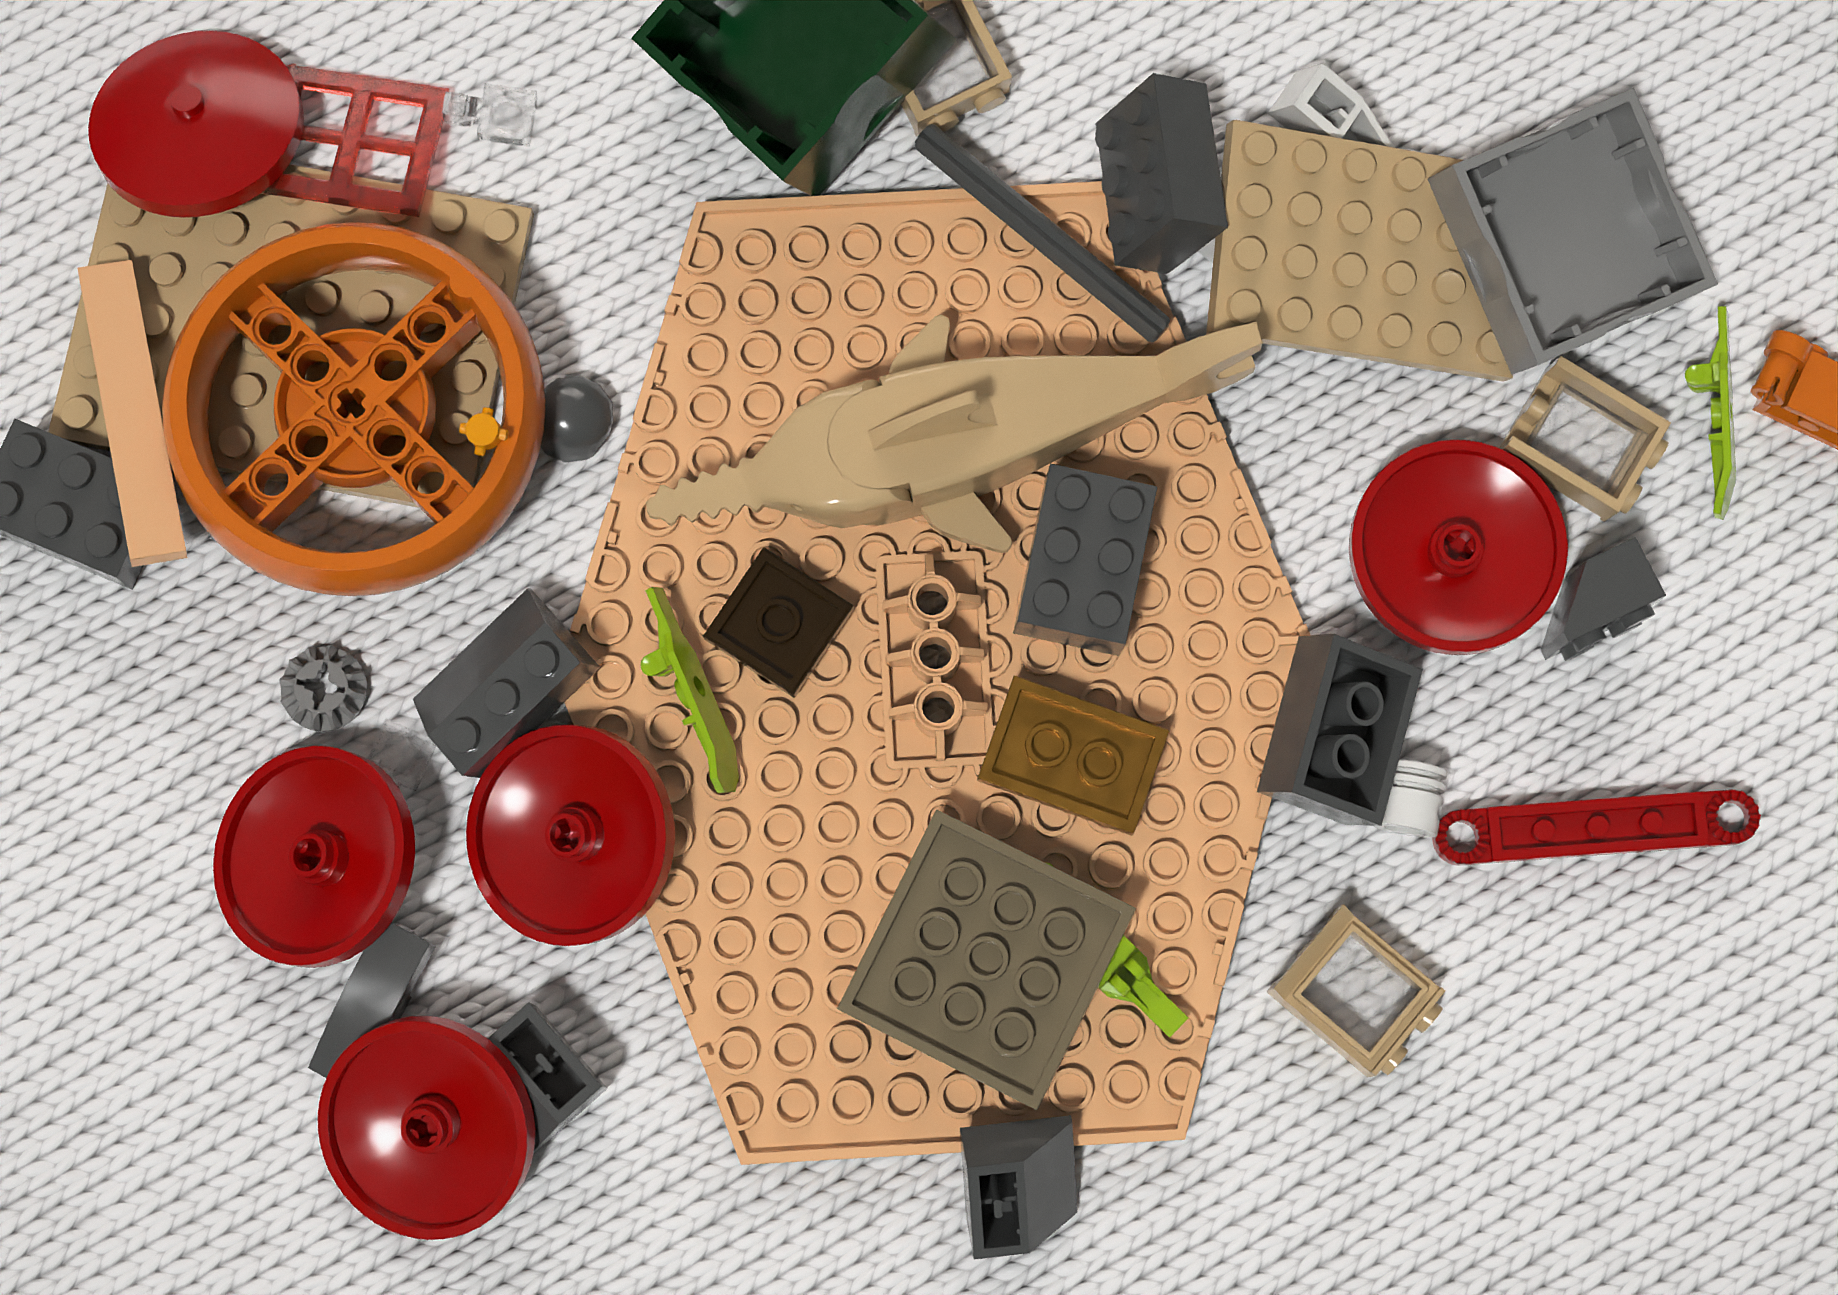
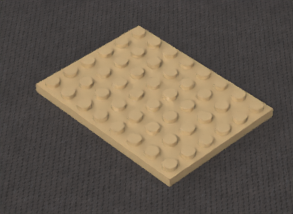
[48,164,534,508]

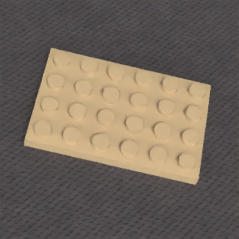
[1206,120,1513,382]

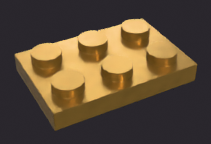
[977,676,1169,836]

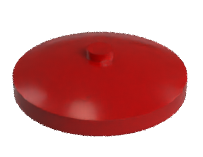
[88,31,304,218]
[1349,440,1568,655]
[466,725,675,946]
[213,746,415,968]
[318,1016,535,1240]

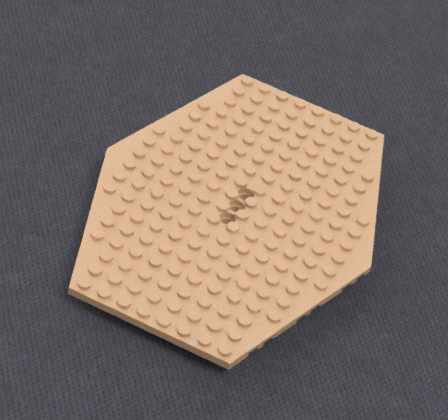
[565,181,1311,1165]

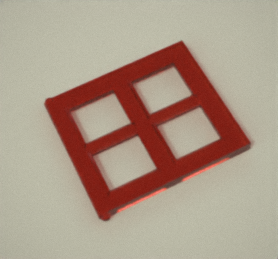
[259,63,450,217]

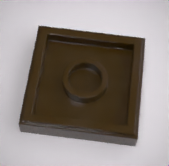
[703,547,854,698]

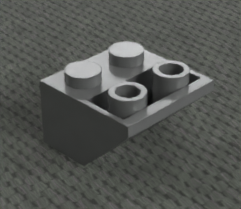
[1541,537,1666,661]
[487,1002,608,1155]
[960,1115,1077,1260]

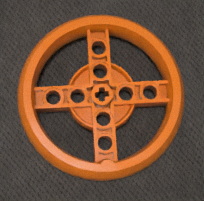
[162,222,545,596]

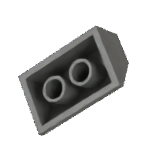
[413,588,601,778]

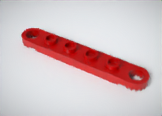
[1432,789,1761,866]

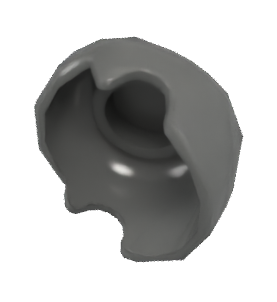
[540,375,614,463]

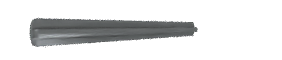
[915,124,1170,342]

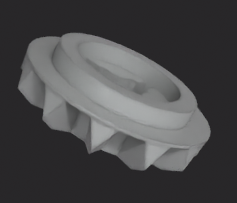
[279,645,367,732]

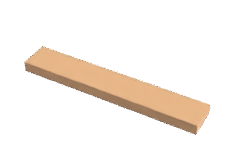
[77,260,187,567]

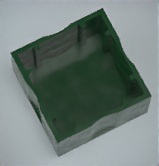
[631,0,957,196]

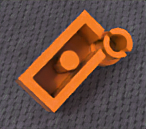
[1750,330,1838,450]

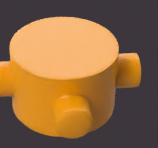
[459,407,508,456]

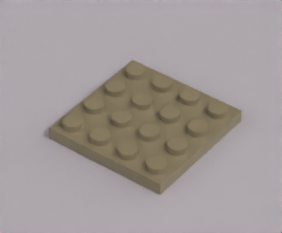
[837,809,1136,1110]

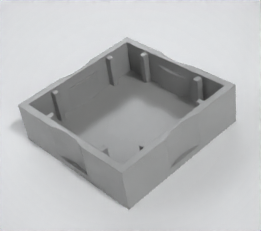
[1427,88,1718,375]

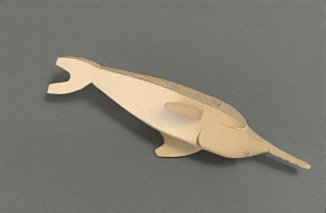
[646,314,1263,553]

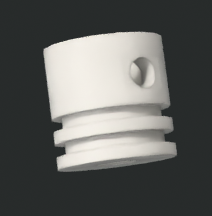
[1374,760,1448,838]

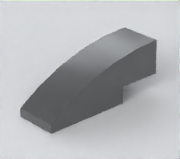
[308,922,436,1078]

